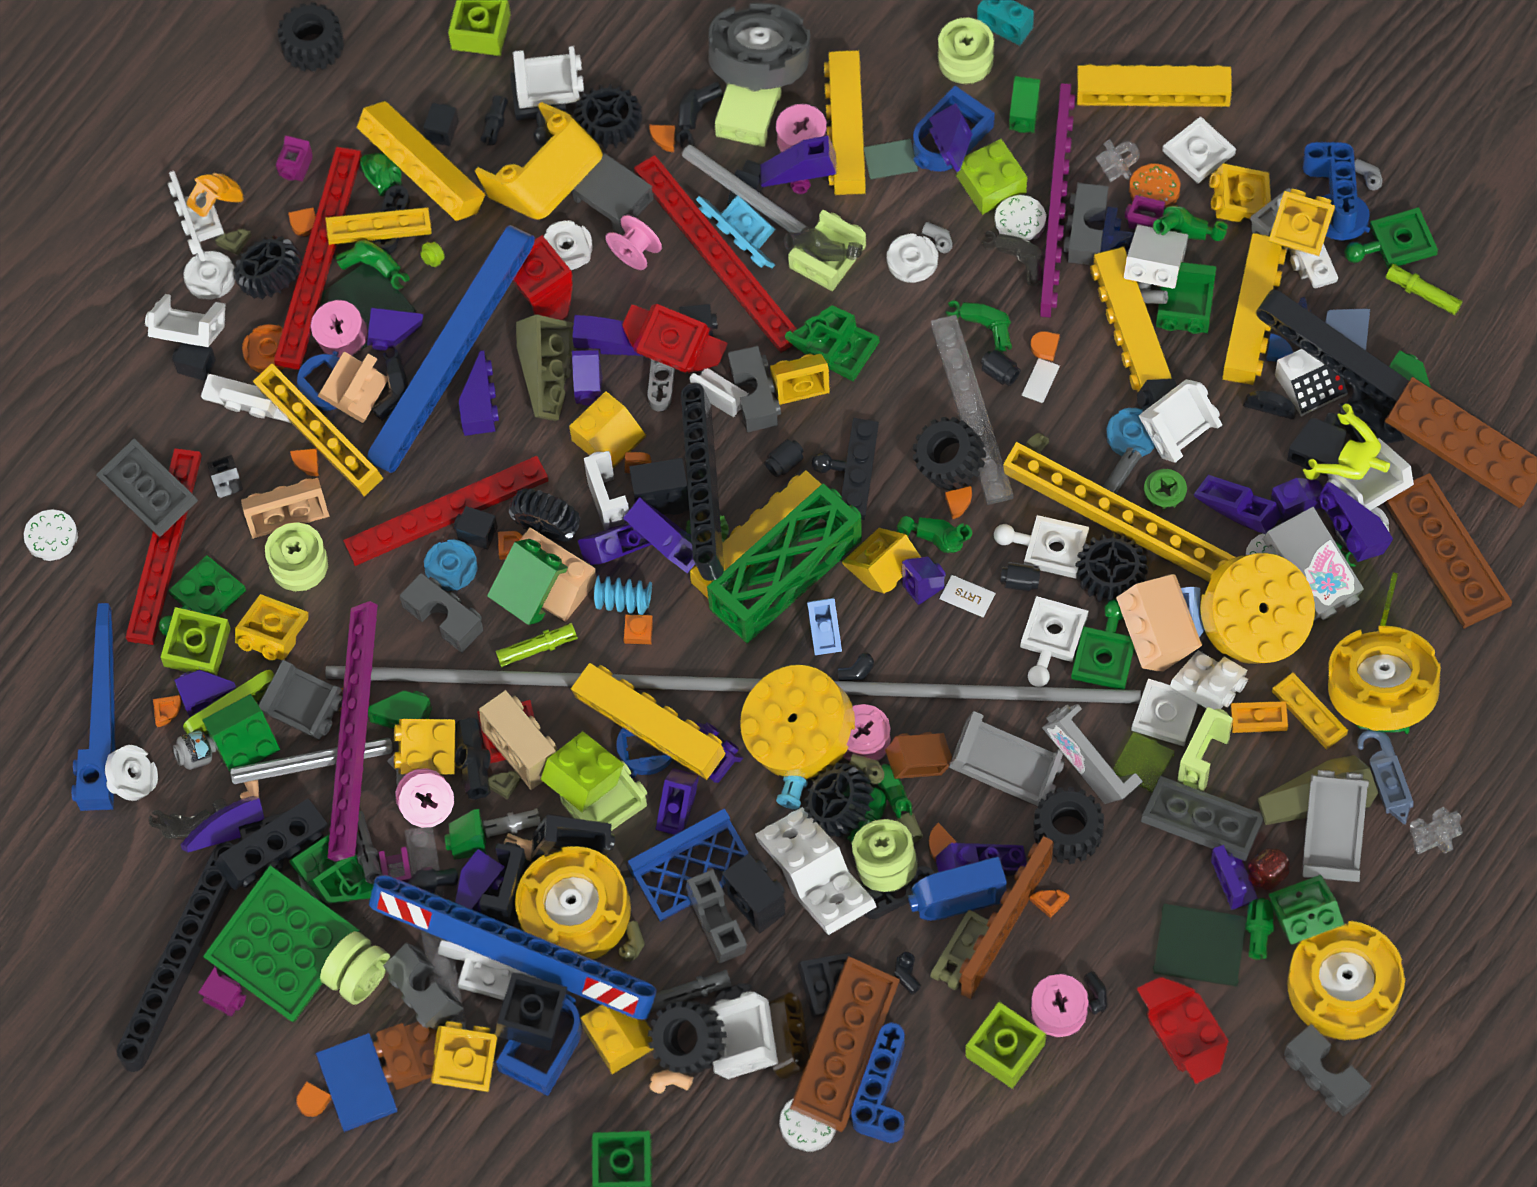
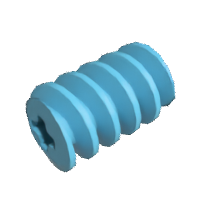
[594,575,652,615]

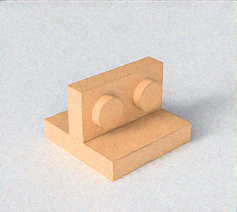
[318,352,388,423]

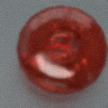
[1248,848,1290,890]

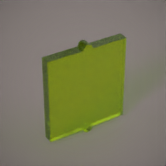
[1380,573,1398,626]
[1112,732,1174,792]

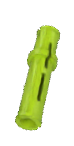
[1386,264,1463,316]
[495,623,577,667]

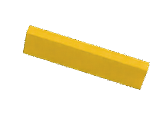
[326,207,431,244]

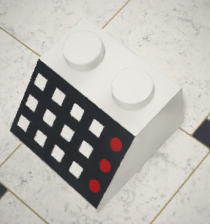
[1275,349,1348,416]

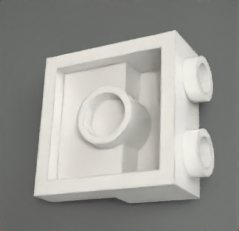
[1170,650,1248,709]

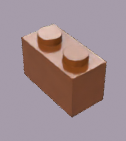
[885,732,952,779]

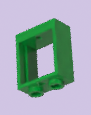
[1268,875,1344,944]

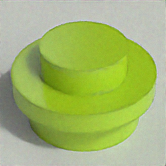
[421,242,444,267]

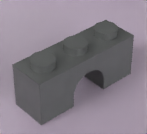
[1064,183,1108,265]
[728,346,781,432]
[399,573,484,653]
[685,870,747,964]
[383,943,464,1030]
[1284,1024,1371,1117]

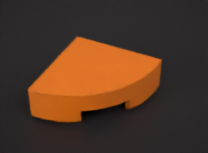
[650,125,675,152]
[290,449,319,476]
[945,486,972,519]
[153,695,182,727]
[929,823,957,862]
[1030,890,1069,918]

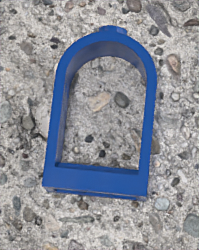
[913,86,994,171]
[908,857,1007,920]
[496,994,582,1096]

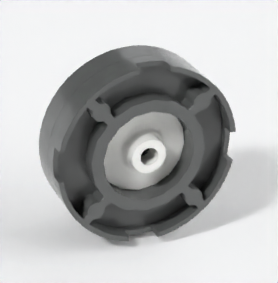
[708,3,810,91]

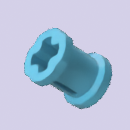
[776,776,808,809]

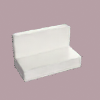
[690,368,749,417]

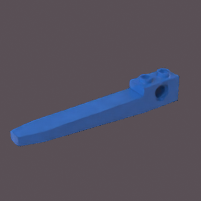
[72,603,116,811]

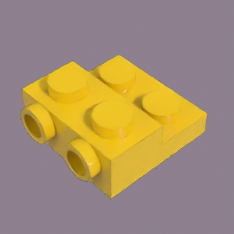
[1209,163,1271,222]
[1269,189,1335,257]
[235,594,308,660]
[394,719,455,774]
[431,1021,497,1092]

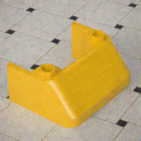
[475,102,603,219]

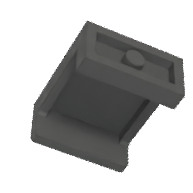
[572,154,653,234]
[259,660,343,741]

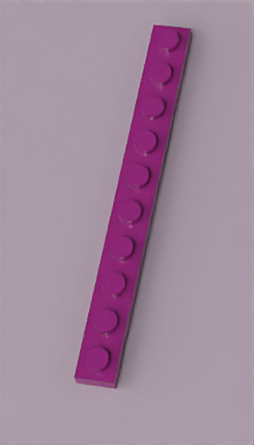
[1040,84,1075,318]
[328,601,378,862]

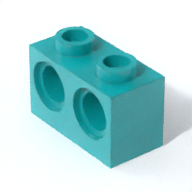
[977,0,1034,46]

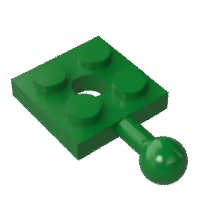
[1344,207,1438,269]
[159,555,246,636]
[1071,600,1135,690]

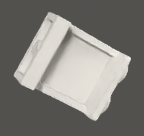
[513,46,584,108]
[1124,225,1188,288]
[145,294,225,347]
[1139,379,1222,462]
[1327,438,1414,510]
[584,451,629,530]
[710,992,778,1079]

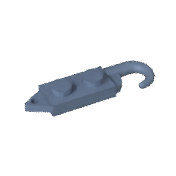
[1357,730,1413,824]

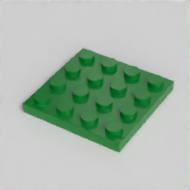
[203,866,361,1023]

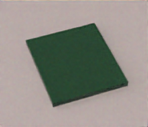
[320,263,416,350]
[1153,904,1247,987]

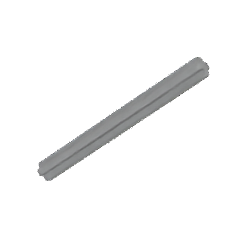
[682,145,812,242]
[230,738,393,784]

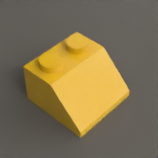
[770,354,830,405]
[569,391,646,468]
[842,528,921,594]
[581,1005,654,1074]

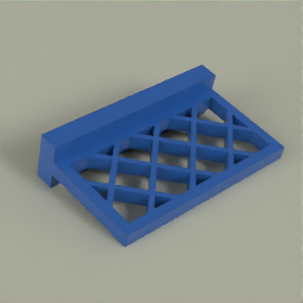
[627,808,749,922]

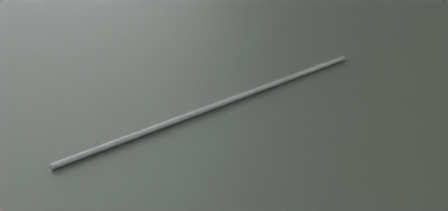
[325,666,1141,704]

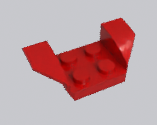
[512,235,573,320]
[622,304,728,374]
[1136,977,1229,1084]

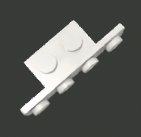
[168,171,224,262]
[1277,198,1338,288]
[201,374,291,423]
[438,940,541,1000]

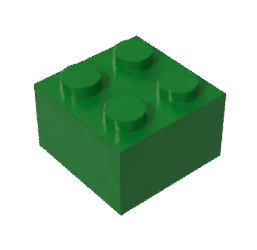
[202,694,280,772]
[592,1131,653,1187]

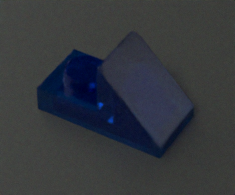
[1100,207,1135,253]

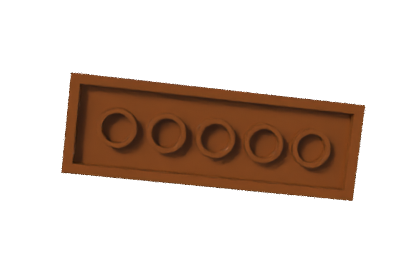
[1385,377,1537,508]
[1384,473,1512,628]
[959,836,1053,999]
[789,956,900,1132]

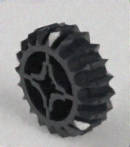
[574,83,643,149]
[234,235,303,300]
[509,488,581,542]
[1075,532,1148,602]
[804,762,874,837]

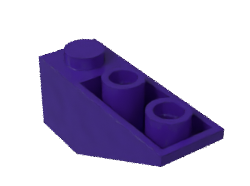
[929,103,972,172]
[761,135,837,187]
[459,351,499,436]
[1318,482,1393,562]
[623,497,695,574]
[578,523,652,565]
[935,843,1027,876]
[455,849,506,914]

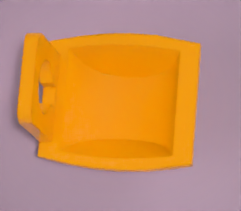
[186,173,244,217]

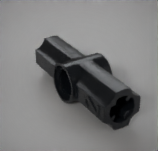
[454,717,491,800]

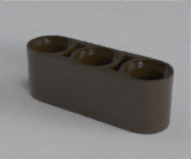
[769,992,809,1079]

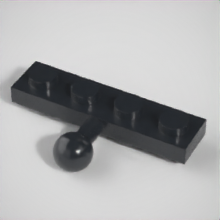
[812,418,879,520]

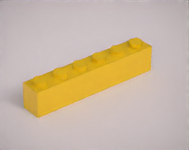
[824,51,865,195]
[1077,64,1232,107]
[357,101,485,221]
[1223,233,1287,385]
[1090,247,1172,392]
[253,364,383,497]
[690,471,822,598]
[571,663,726,780]

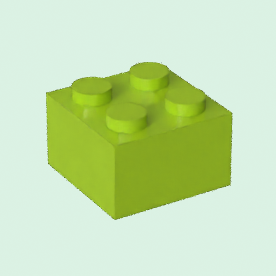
[448,0,511,56]
[957,139,1027,215]
[160,607,231,676]
[541,731,624,812]
[966,1002,1046,1089]

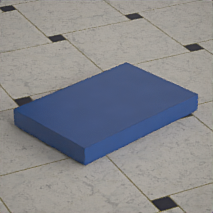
[316,1033,398,1132]

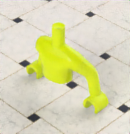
[1303,404,1390,480]

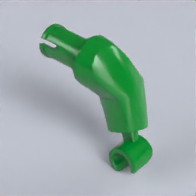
[1153,206,1228,241]
[336,240,410,289]
[946,300,1012,352]
[896,516,972,553]
[877,763,912,819]

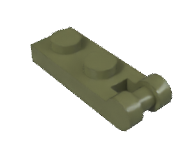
[930,910,989,990]

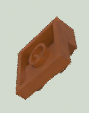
[373,1022,437,1090]

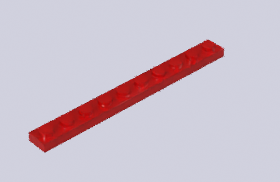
[274,147,362,370]
[634,155,797,353]

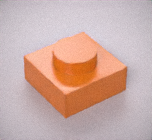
[624,615,653,644]

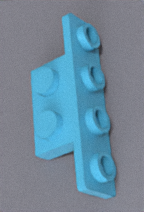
[696,195,776,268]

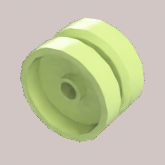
[938,18,994,84]
[265,522,328,592]
[852,819,918,892]
[320,931,391,1004]

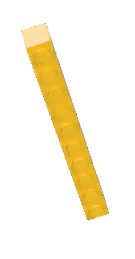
[1003,442,1235,582]

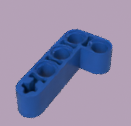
[1303,142,1358,233]
[851,1023,905,1143]

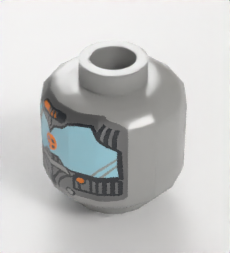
[173,730,216,770]

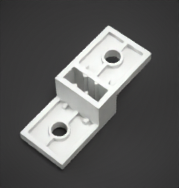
[755,807,876,935]

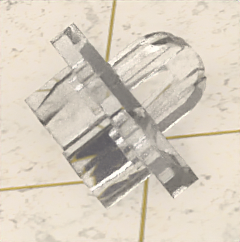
[1095,139,1139,182]
[1410,807,1462,854]

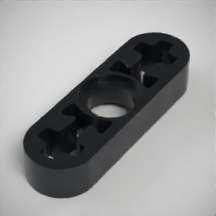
[373,185,410,254]
[863,866,934,919]

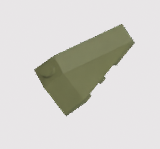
[516,315,577,421]
[1258,755,1378,825]

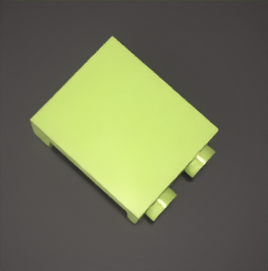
[715,84,781,147]
[788,210,866,291]
[1177,707,1233,792]
[560,761,647,831]

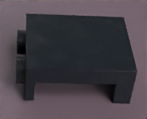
[531,815,615,861]
[479,842,528,927]

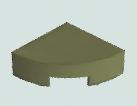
[215,229,252,255]
[1026,433,1049,454]
[488,771,522,799]

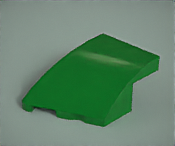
[785,305,880,382]
[289,834,373,903]

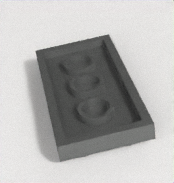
[96,439,198,537]
[1141,776,1264,861]

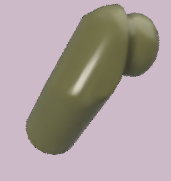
[850,754,884,784]
[618,921,645,961]

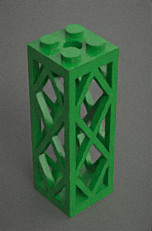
[707,483,862,644]

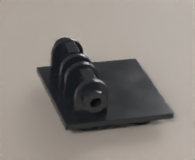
[1339,398,1405,444]

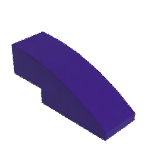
[572,315,643,356]
[1194,475,1282,534]
[180,796,264,852]

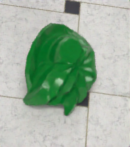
[360,153,402,196]

